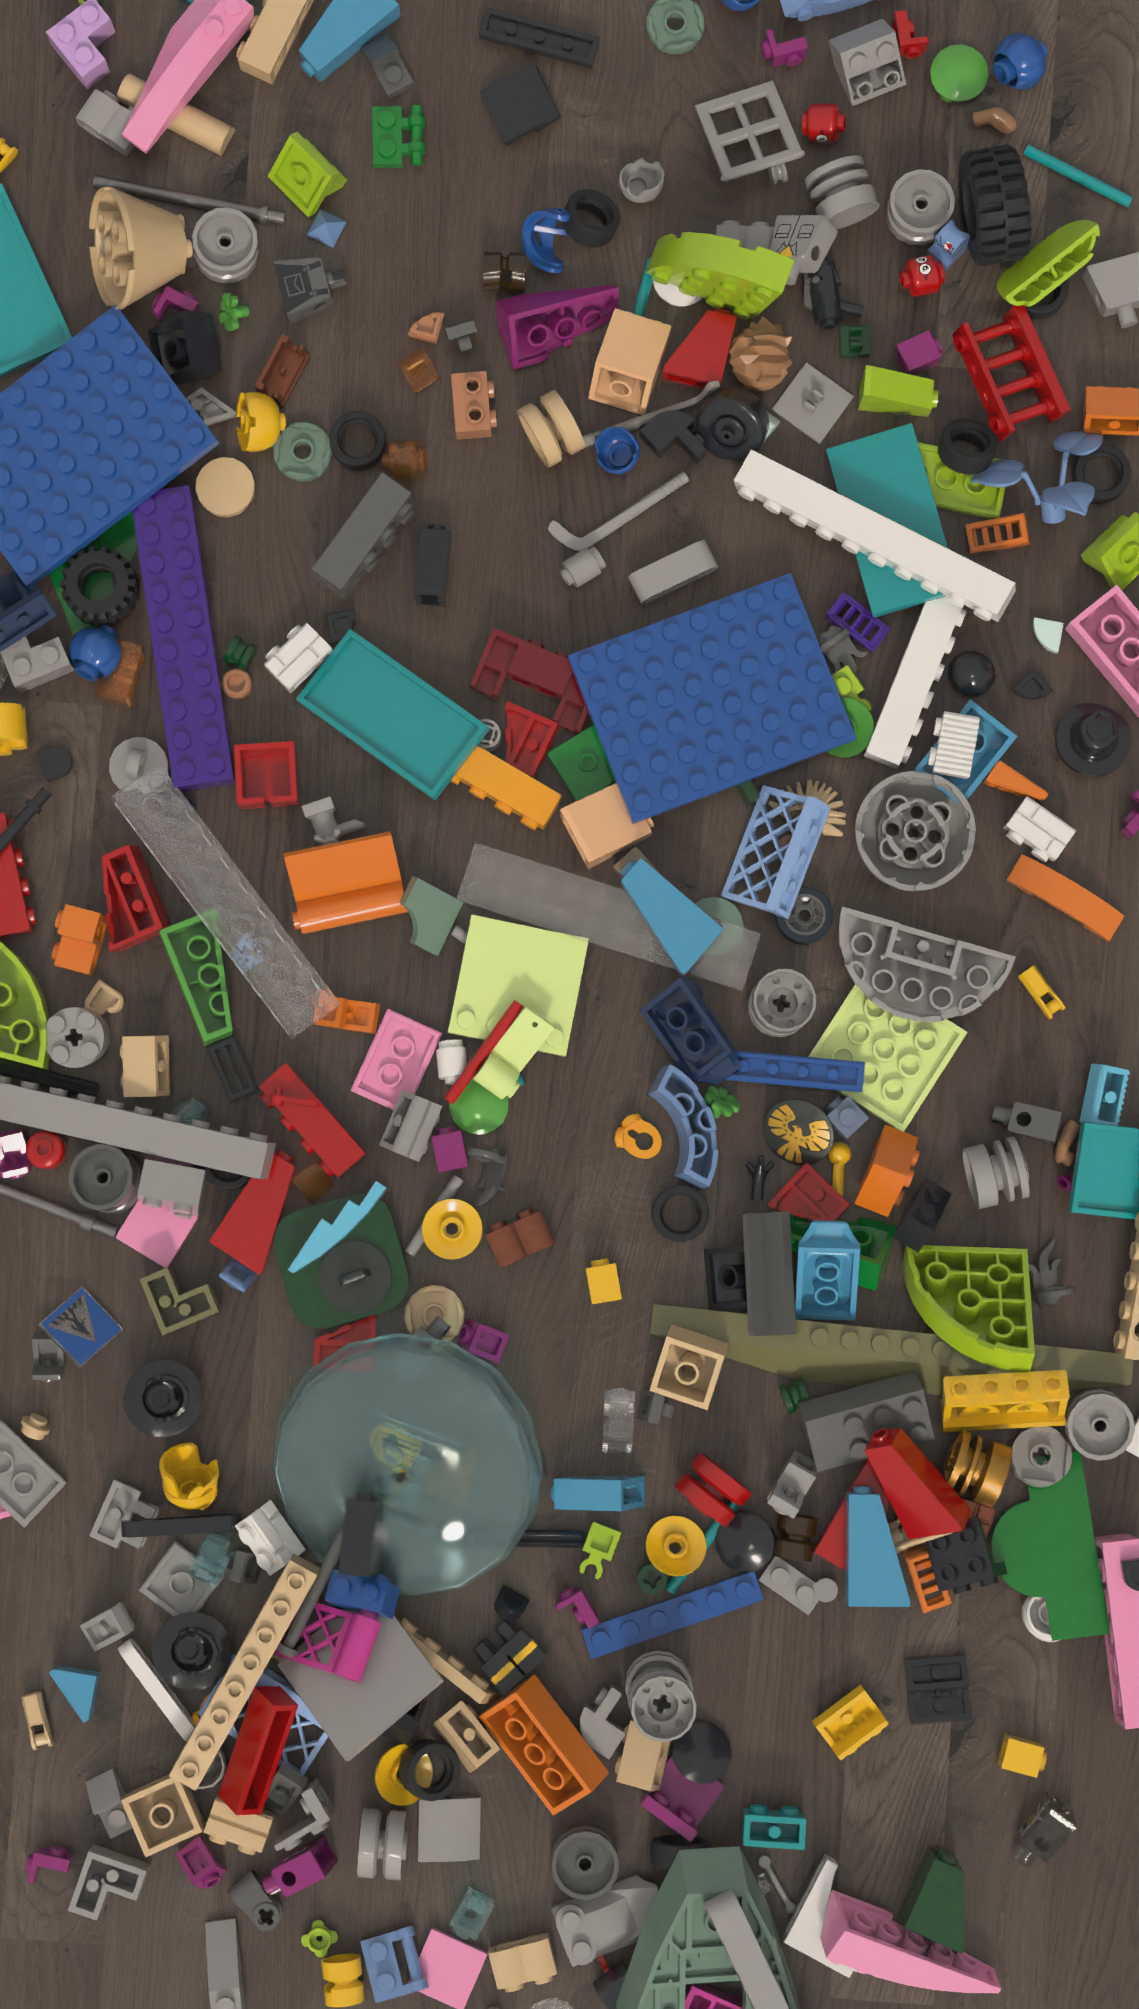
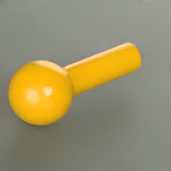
[827,1142,851,1197]

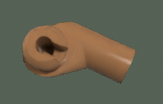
[973,107,1017,134]
[1054,1120,1080,1167]

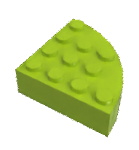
[645,232,795,320]
[0,941,51,1070]
[902,1245,1035,1372]

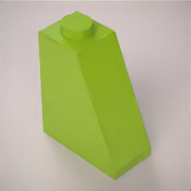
[858,365,938,417]

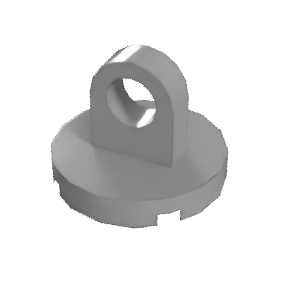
[109,737,169,797]

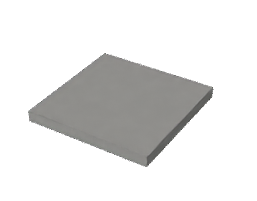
[277,1609,444,1762]

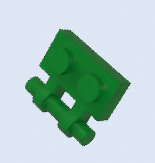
[372,105,426,168]

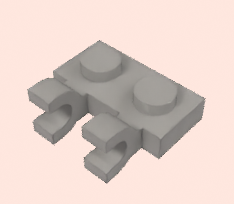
[89,1479,161,1549]

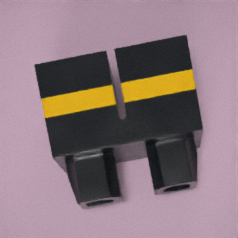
[473,1620,547,1696]

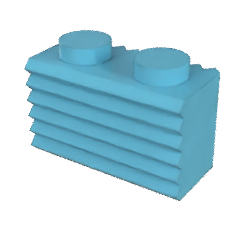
[1079,1063,1130,1125]

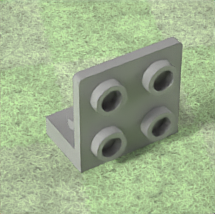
[274,1776,335,1851]

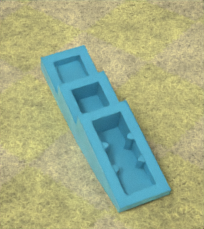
[288,1181,388,1273]

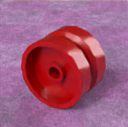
[674,1452,752,1527]

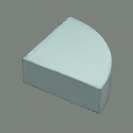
[1032,617,1064,654]

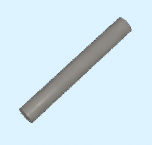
[404,1175,464,1257]

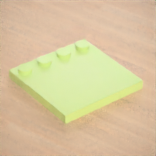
[447,915,589,1057]
[808,985,968,1132]

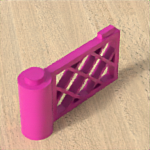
[273,1600,382,1683]

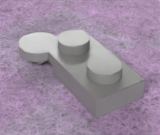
[758,1556,838,1615]

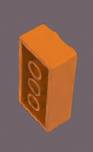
[479,1674,609,1816]

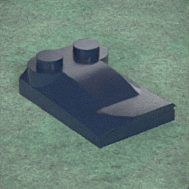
[639,975,742,1085]

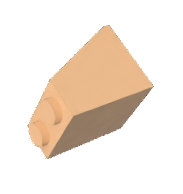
[588,308,672,415]
[560,783,654,869]

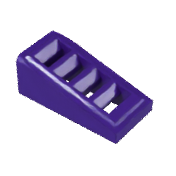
[824,592,890,653]

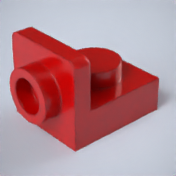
[891,10,929,58]

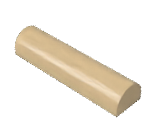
[117,74,235,156]

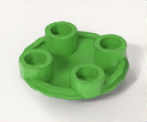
[930,44,989,102]
[449,1079,509,1134]

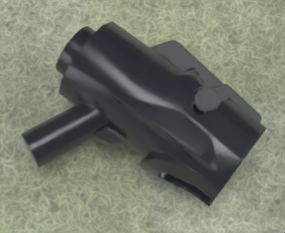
[804,259,864,330]

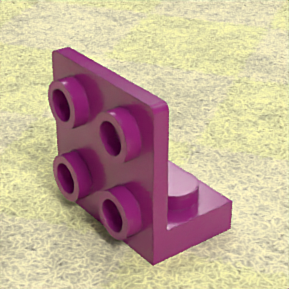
[640,1756,724,1842]

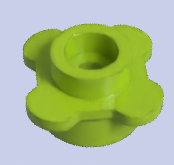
[301,1920,338,1957]

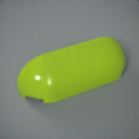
[997,220,1100,307]

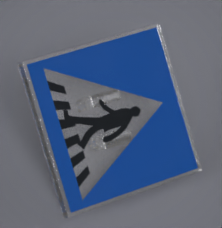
[38,1286,124,1369]

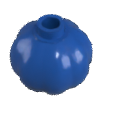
[993,33,1048,90]
[69,625,124,681]

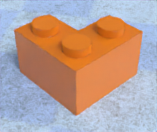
[52,904,108,977]
[854,1125,920,1217]

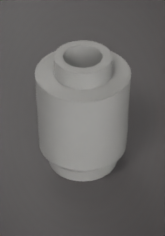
[560,547,606,588]

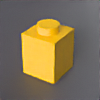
[586,1258,622,1304]
[997,1734,1047,1778]

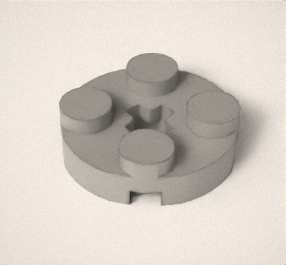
[1011,1426,1072,1488]

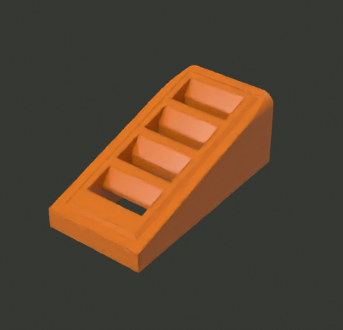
[965,513,1031,554]
[983,760,1048,803]
[902,1544,952,1614]

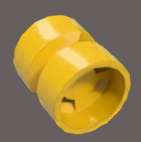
[321,1953,365,2007]

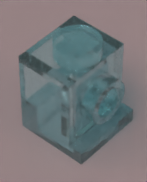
[188,1533,231,1587]
[449,1886,495,1940]

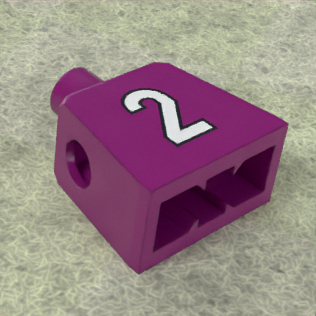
[262,1834,338,1897]

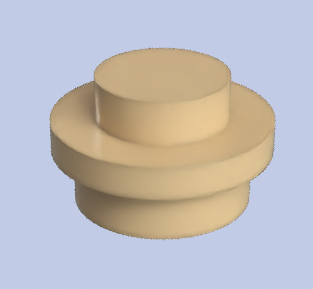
[21,1413,51,1440]

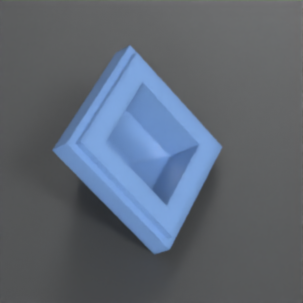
[307,209,347,249]
[219,1258,258,1292]

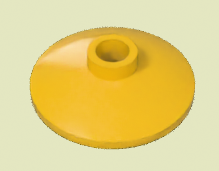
[422,1199,482,1259]
[646,1516,706,1576]
[375,1743,433,1806]

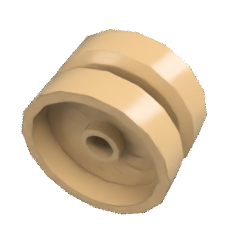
[517,390,585,468]

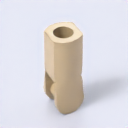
[21,1691,54,1750]

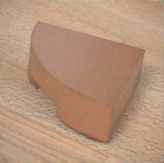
[408,312,445,344]

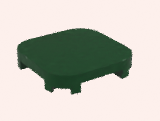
[274,1193,410,1329]

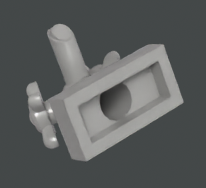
[302,797,365,845]

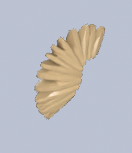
[768,780,846,837]

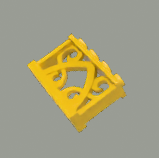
[940,1370,1070,1432]

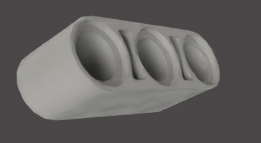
[628,540,718,604]

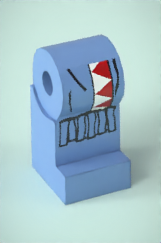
[927,219,970,271]

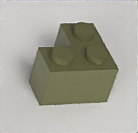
[139,1267,223,1336]

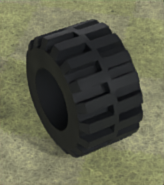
[60,546,140,627]

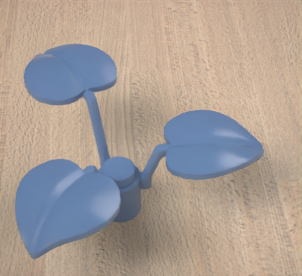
[971,431,1103,524]

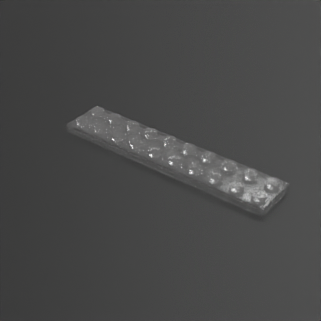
[111,764,341,1040]
[456,843,761,991]

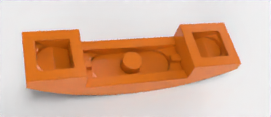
[1006,854,1124,942]

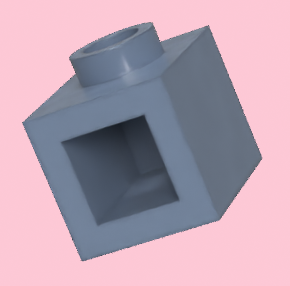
[825,1096,869,1140]

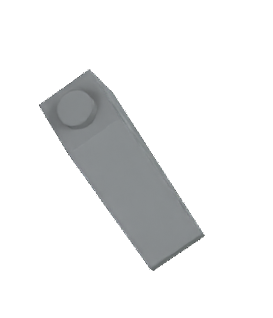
[205,1917,246,2009]

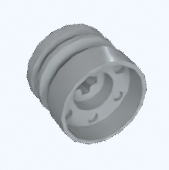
[805,155,880,229]
[748,969,816,1038]
[962,1136,1030,1209]
[628,1667,697,1742]

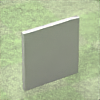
[772,362,854,444]

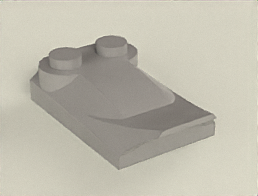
[551,1873,659,1967]

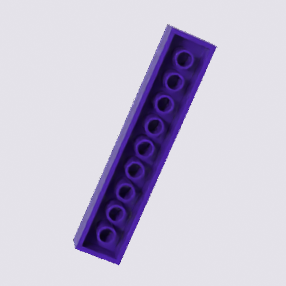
[132,485,236,793]

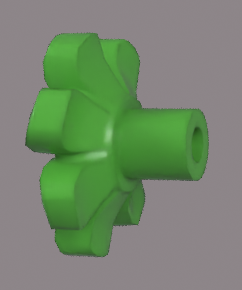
[219,293,249,331]
[703,1085,741,1118]

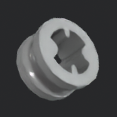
[767,163,788,185]

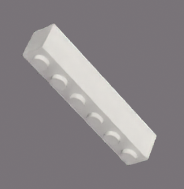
[863,596,967,770]

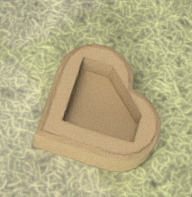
[85,979,125,1016]

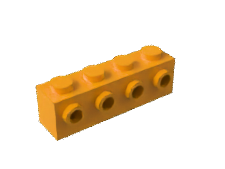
[450,746,562,830]

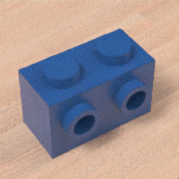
[325,1570,400,1619]

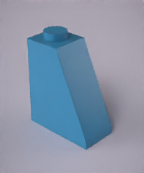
[551,1476,645,1511]

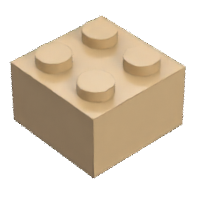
[649,1324,729,1410]
[121,1774,206,1858]

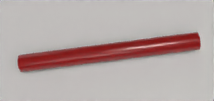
[444,1000,524,1105]

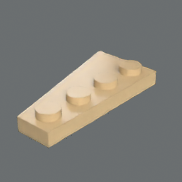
[398,1618,500,1704]

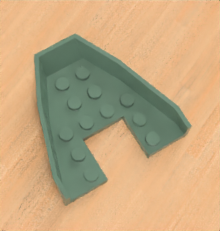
[616,1846,800,2009]

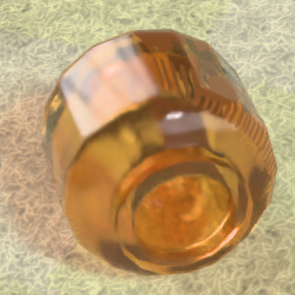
[382,440,427,480]

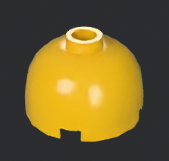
[236,392,286,452]

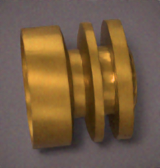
[943,1429,1013,1507]

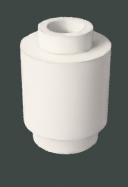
[436,1040,468,1085]

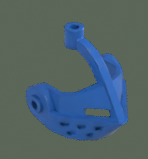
[521,208,579,273]

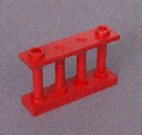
[952,305,1071,442]

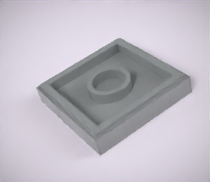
[139,1540,225,1617]

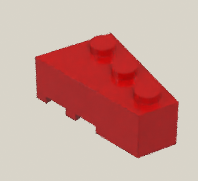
[101,844,171,952]

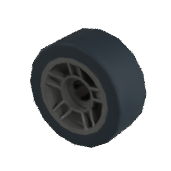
[775,887,833,945]

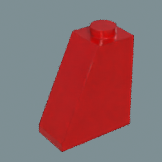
[662,309,737,389]

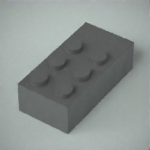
[312,472,415,601]
[798,1371,935,1472]

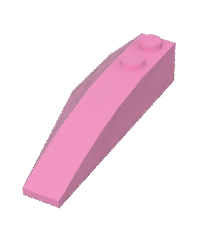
[122,0,254,154]
[820,1890,1001,1993]

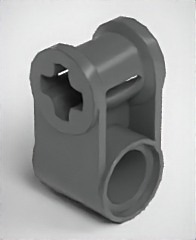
[228,1869,283,1931]

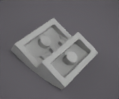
[418,1796,481,1862]

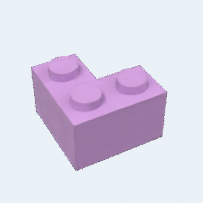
[46,0,115,90]

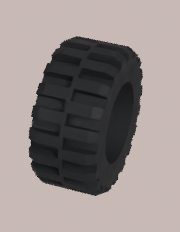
[958,144,1032,266]

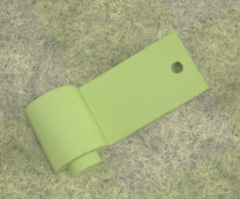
[472,1006,555,1100]

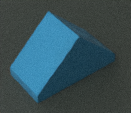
[49,1665,101,1723]

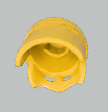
[159,1443,219,1511]

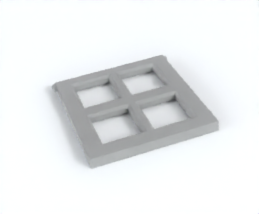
[695,80,805,182]

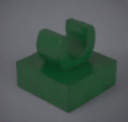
[839,325,871,358]

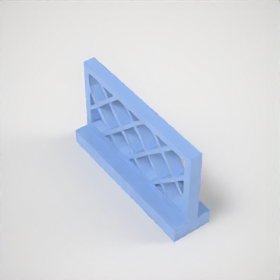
[721,785,831,919]
[198,1649,328,1775]

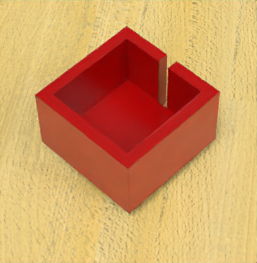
[234,741,300,809]

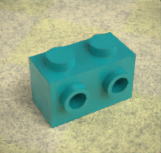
[741,1804,806,1850]

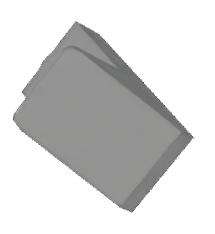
[80,1602,135,1652]
[85,1768,132,1839]

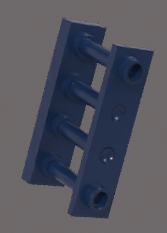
[0,568,57,652]

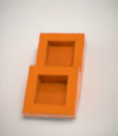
[312,995,380,1034]

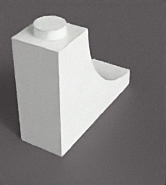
[782,1854,858,1978]

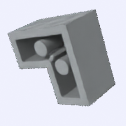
[0,635,74,693]
[137,1159,206,1219]
[68,1844,151,1921]

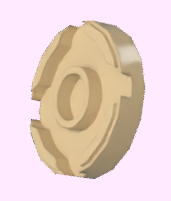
[196,457,256,517]
[404,1285,465,1345]

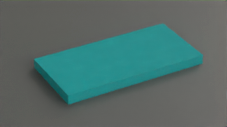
[0,183,72,378]
[826,423,948,618]
[296,629,490,801]
[1068,1121,1139,1219]

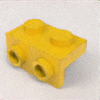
[812,1684,889,1760]

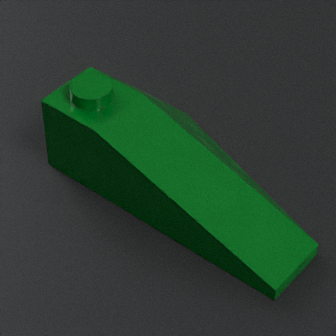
[774,1211,897,1291]

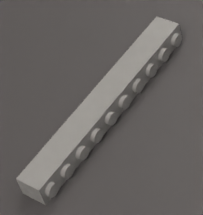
[0,1075,276,1179]

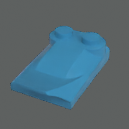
[914,699,1017,805]
[795,1220,860,1321]

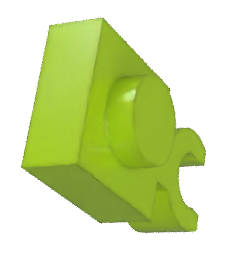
[832,664,872,711]
[580,1521,621,1579]

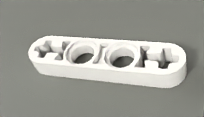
[118,1638,195,1742]

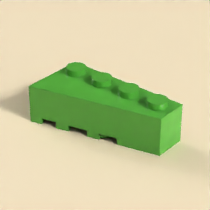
[159,908,232,1046]

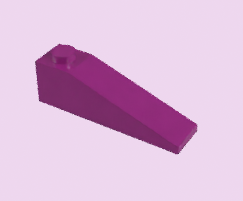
[495,285,620,369]

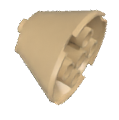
[89,187,193,310]

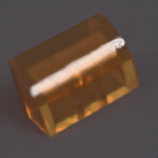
[95,640,147,708]

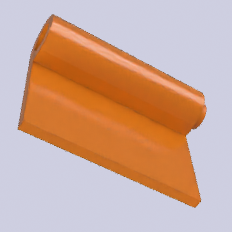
[283,831,408,934]

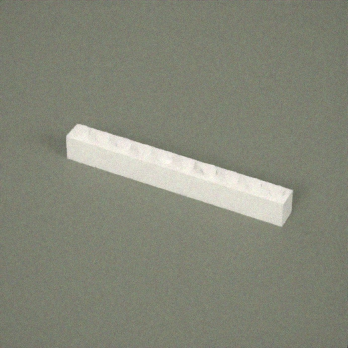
[734,450,1016,622]

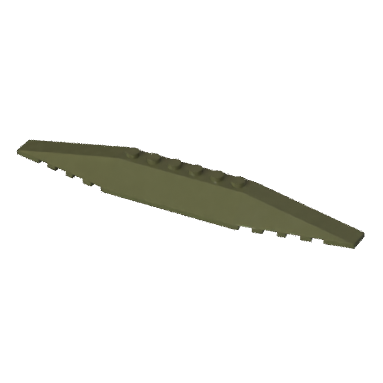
[650,1304,1134,1395]

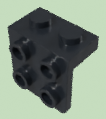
[925,1517,1008,1595]

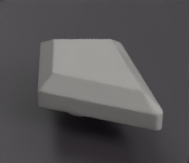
[186,387,237,426]

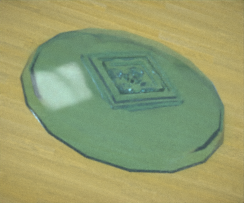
[271,1333,543,1598]

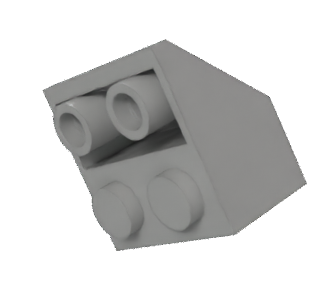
[828,18,907,106]

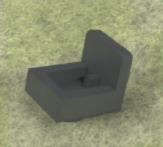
[31,1333,66,1382]

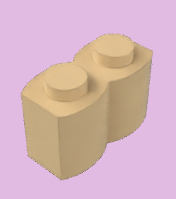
[488,1932,558,1992]

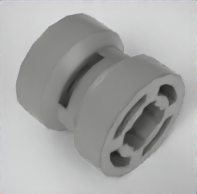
[478,719,501,753]

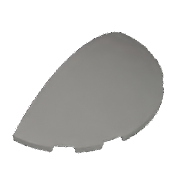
[838,906,1016,1022]

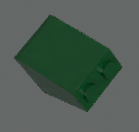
[898,1846,965,1954]

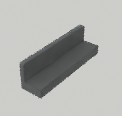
[743,1211,796,1336]

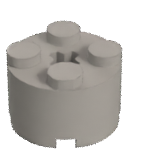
[46,1007,111,1068]

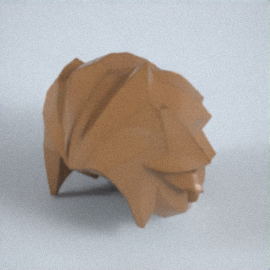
[729,316,792,391]

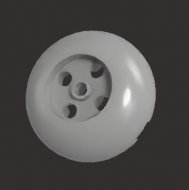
[855,771,976,891]

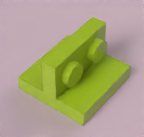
[268,132,347,217]
[1081,512,1139,590]

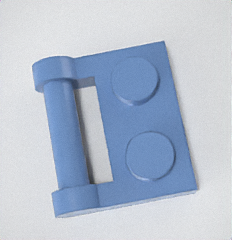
[360,1926,429,2003]

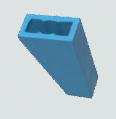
[299,0,401,83]
[620,858,724,976]
[845,1486,910,1607]

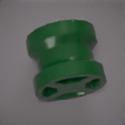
[223,635,258,672]
[778,1378,810,1415]
[636,1562,667,1595]

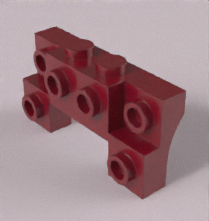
[469,628,588,734]

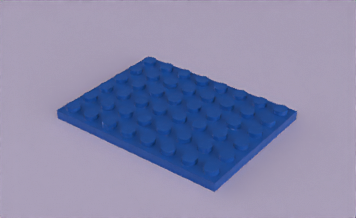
[0,304,220,589]
[567,573,857,825]

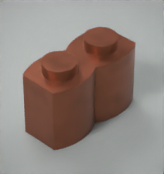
[485,1208,555,1268]

